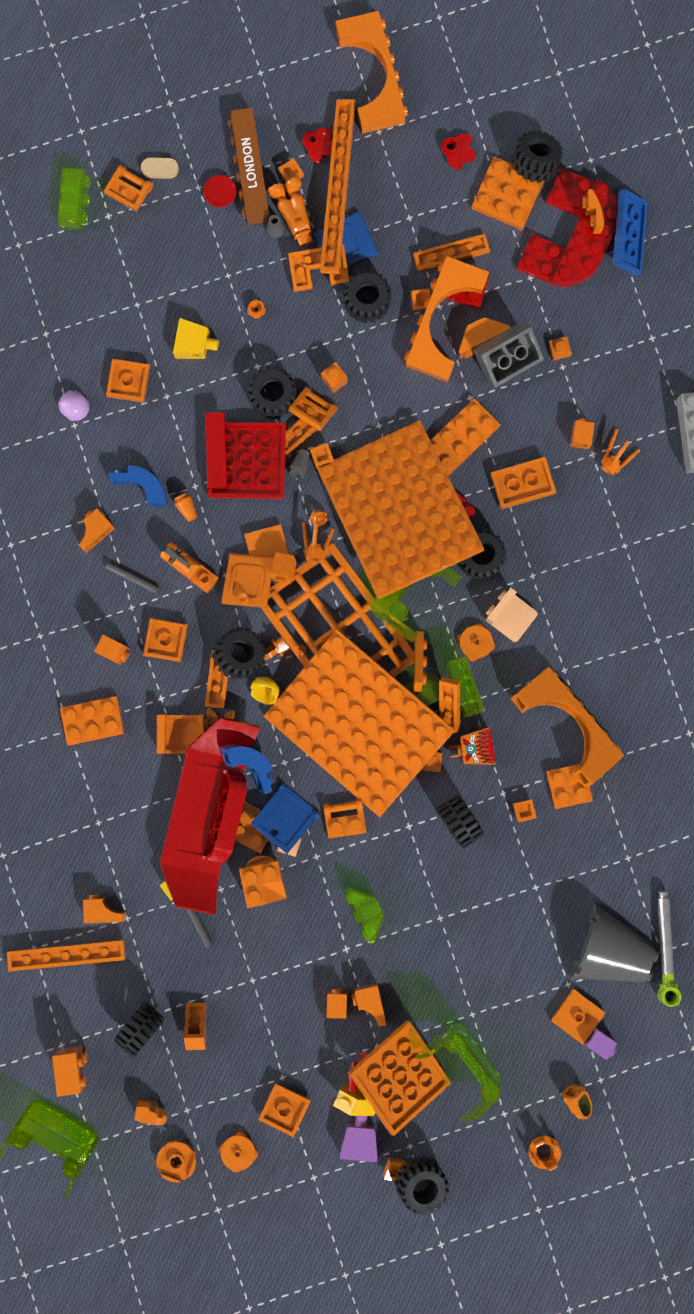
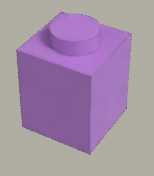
[584,1027,618,1060]

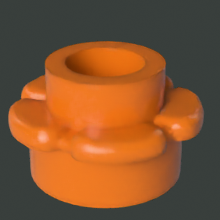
[247,300,266,319]
[309,510,327,526]

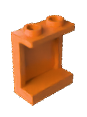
[157,715,209,754]

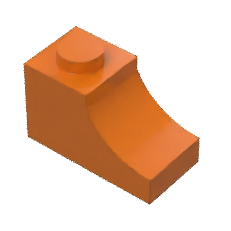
[78,508,115,553]
[94,635,130,665]
[83,894,126,924]
[352,983,386,1027]
[184,1003,207,1050]

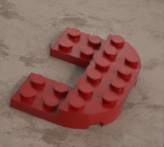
[516,168,618,287]

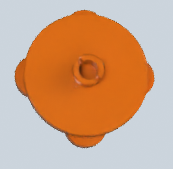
[457,624,495,662]
[219,1131,258,1172]

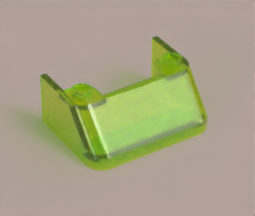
[370,567,461,643]
[416,1023,503,1122]
[0,1100,98,1198]

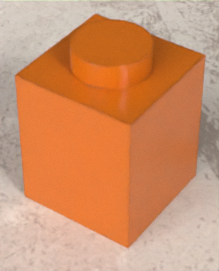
[321,362,347,394]
[570,418,595,449]
[270,552,297,584]
[327,988,347,1019]

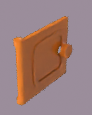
[221,553,274,608]

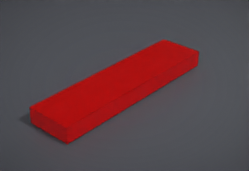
[205,412,228,489]

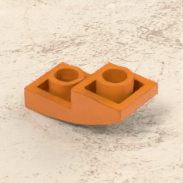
[582,189,604,234]

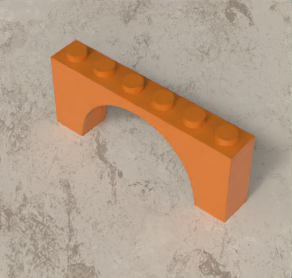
[335,11,408,134]
[403,256,489,383]
[510,667,624,788]

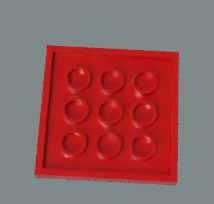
[208,422,287,499]

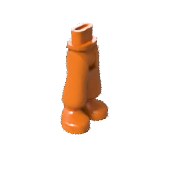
[267,177,314,247]

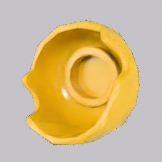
[250,677,279,705]

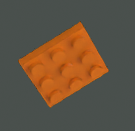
[471,157,544,230]

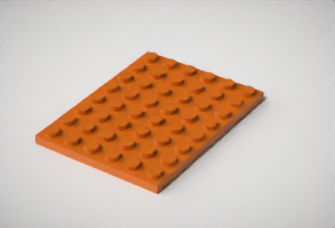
[317,420,484,600]
[263,629,455,817]

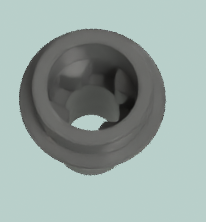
[266,215,285,238]
[289,449,310,479]

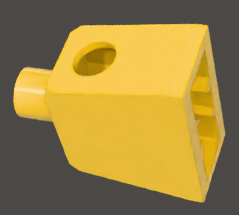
[173,318,219,359]

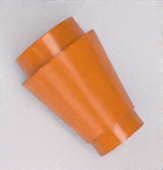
[174,493,198,522]

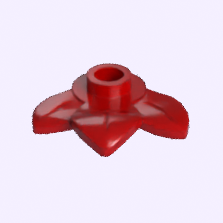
[302,128,333,164]
[441,134,477,170]

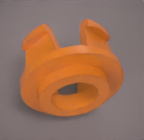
[528,1135,562,1171]

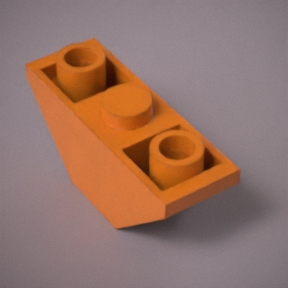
[458,317,511,359]

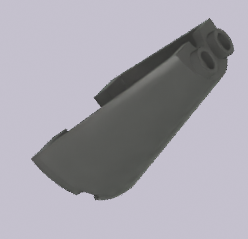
[570,903,659,983]

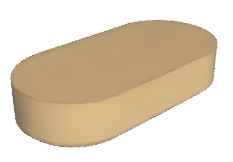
[141,158,179,179]

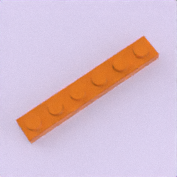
[7,940,126,972]

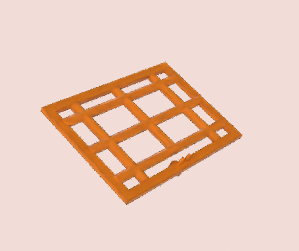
[261,543,414,677]

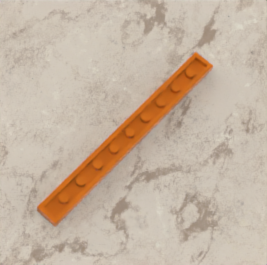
[320,99,356,274]

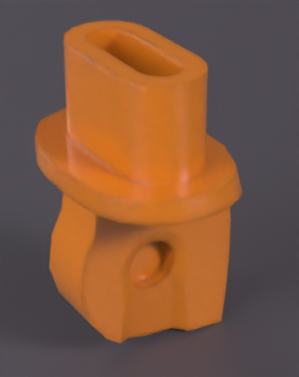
[262,637,289,660]

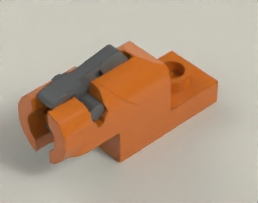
[160,542,219,594]

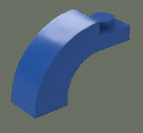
[109,465,168,507]
[220,744,273,794]

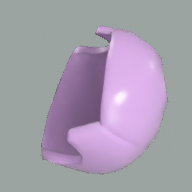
[58,391,89,421]

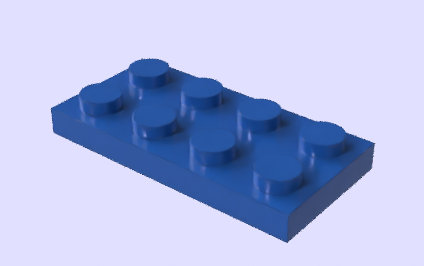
[613,189,648,276]

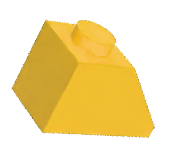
[333,1079,375,1116]

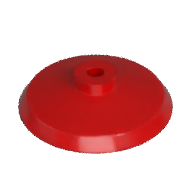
[203,175,237,208]

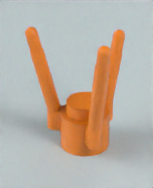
[601,429,640,476]
[302,522,335,562]

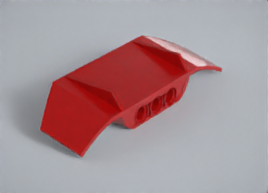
[160,717,260,915]

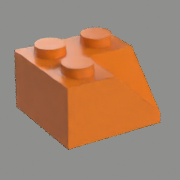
[239,860,287,908]
[52,1046,88,1097]

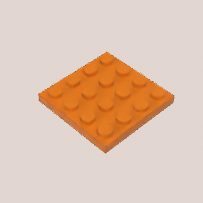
[348,1021,451,1136]

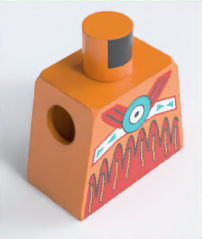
[449,728,496,765]

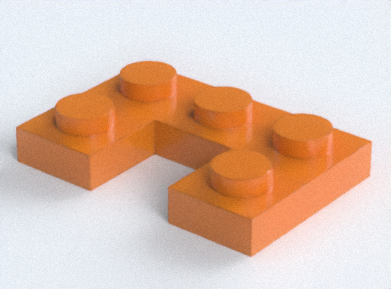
[288,244,349,292]

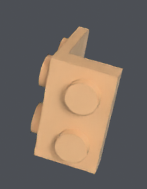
[485,588,538,642]

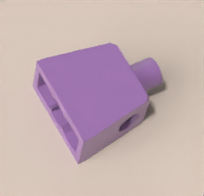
[340,1116,377,1162]

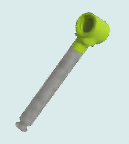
[657,891,681,1007]

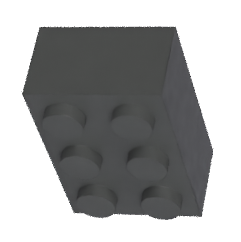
[473,322,544,388]

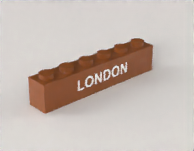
[228,107,270,225]

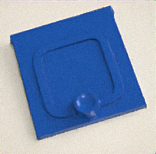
[313,212,379,267]
[251,783,320,854]

